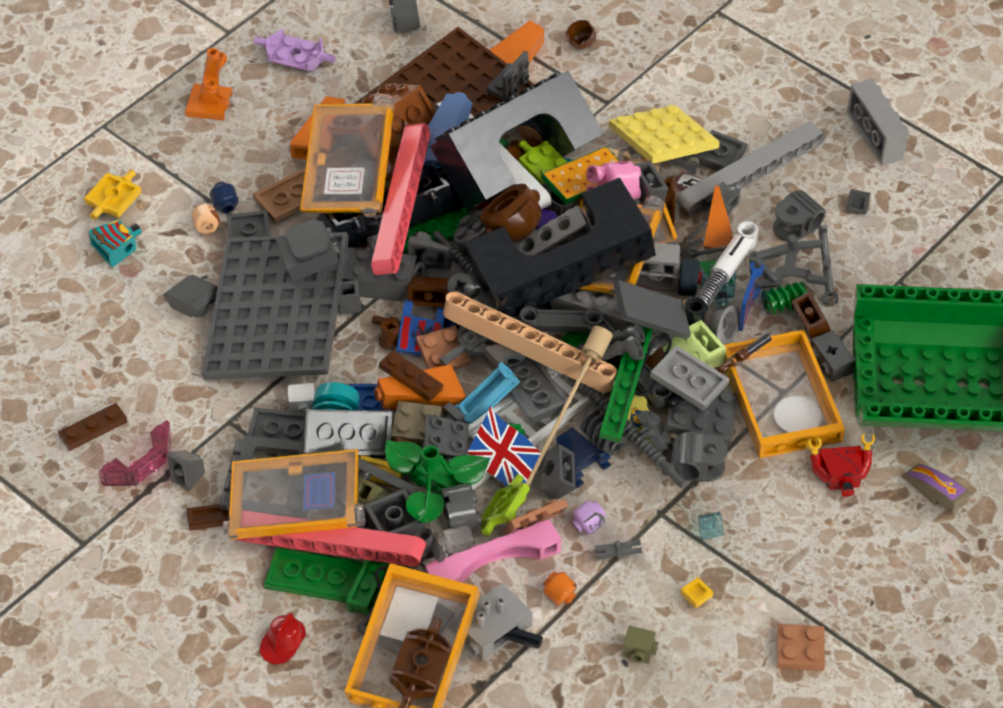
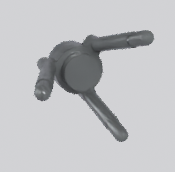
[678,221,728,258]

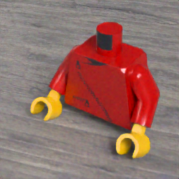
[806,433,875,497]

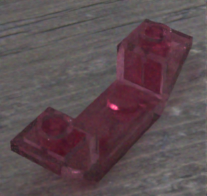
[99,420,172,486]

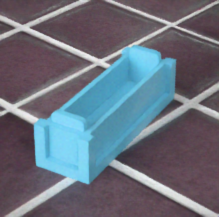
[455,362,520,424]

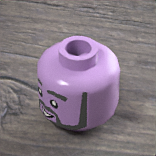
[572,501,606,534]

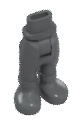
[576,324,645,361]

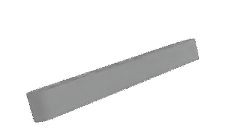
[676,122,825,216]

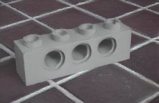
[514,205,592,255]

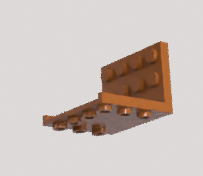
[328,83,436,181]

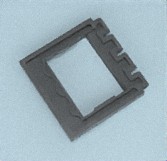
[219,436,320,520]

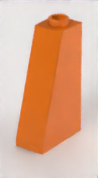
[490,20,544,64]
[290,96,346,160]
[374,365,466,411]

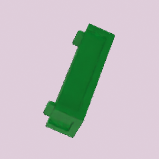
[346,560,390,616]

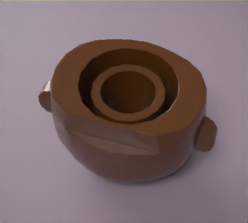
[480,183,542,244]

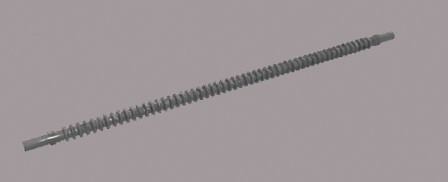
[433,231,687,489]

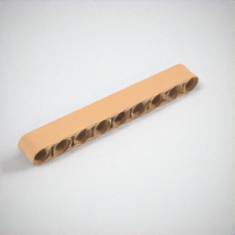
[443,292,617,392]

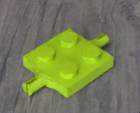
[518,139,567,184]
[479,474,530,536]

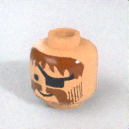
[191,204,220,234]

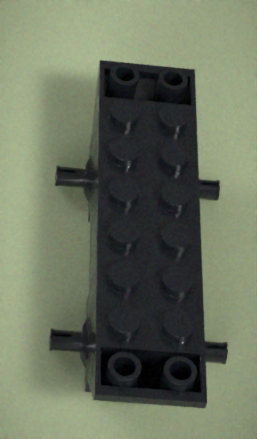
[316,165,464,248]

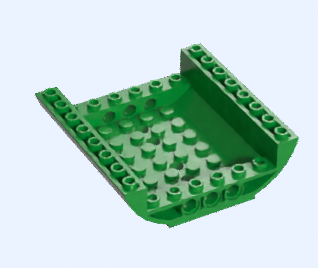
[852,284,1003,432]

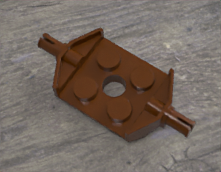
[389,617,452,708]

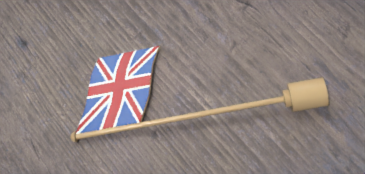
[467,326,613,487]

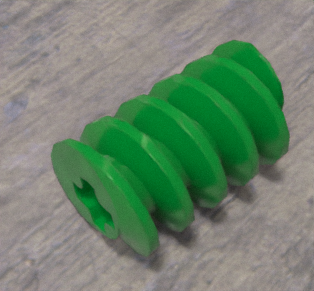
[761,282,807,315]

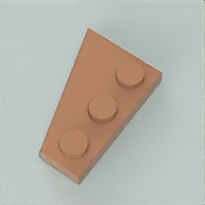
[502,499,569,536]

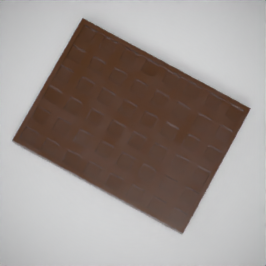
[354,27,534,171]

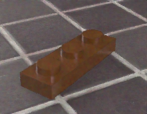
[379,350,444,402]
[58,403,127,451]

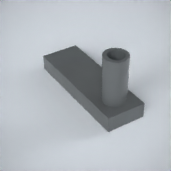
[358,458,421,495]

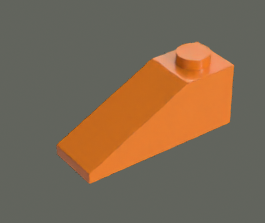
[703,185,734,252]

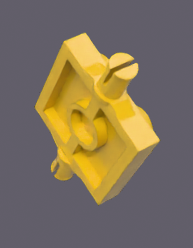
[84,169,142,220]

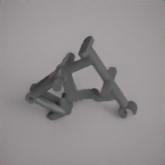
[749,225,839,304]

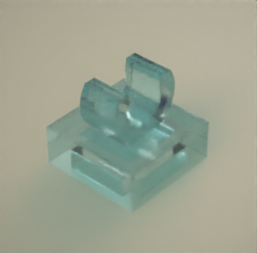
[698,512,724,540]

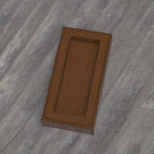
[187,504,230,531]

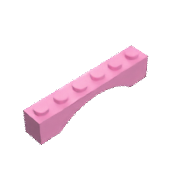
[425,519,561,583]

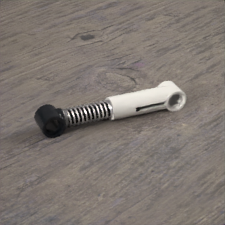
[685,221,758,326]

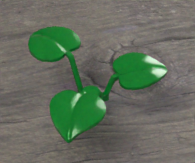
[385,440,489,523]

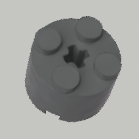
[389,0,421,33]
[440,483,482,533]

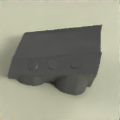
[163,275,218,318]

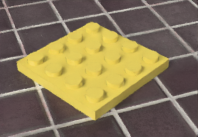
[608,105,720,164]

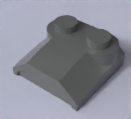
[408,232,452,272]

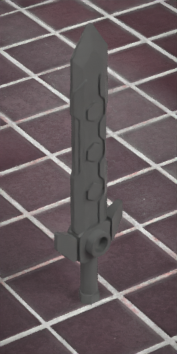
[439,307,536,366]

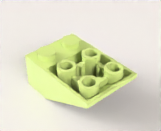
[662,320,726,368]

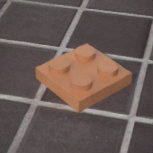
[416,325,471,370]
[777,624,825,671]

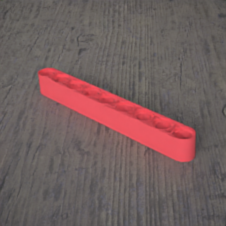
[371,123,430,276]
[236,511,426,567]

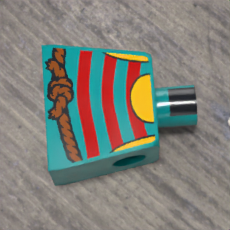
[88,220,142,268]

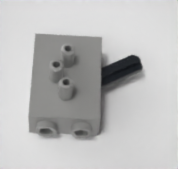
[452,583,543,661]

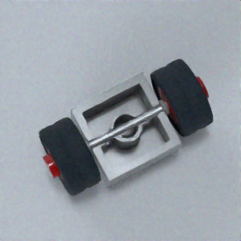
[614,243,702,297]

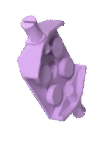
[254,29,336,71]

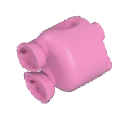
[586,161,641,200]

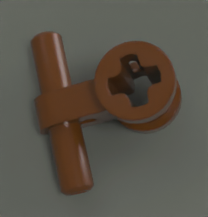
[372,315,401,349]

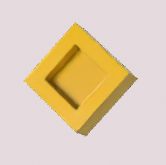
[680,577,713,609]

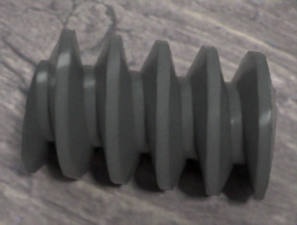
[447,273,482,299]
[581,409,628,456]

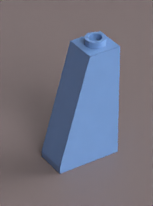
[423,92,473,169]

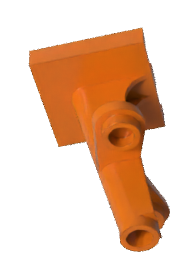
[185,48,233,121]

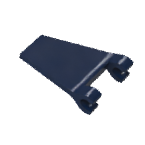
[556,427,611,488]

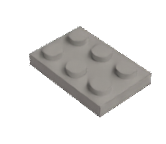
[650,345,729,411]

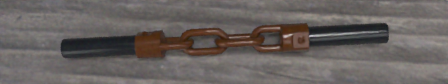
[668,334,772,408]

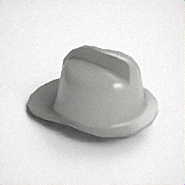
[708,305,740,345]

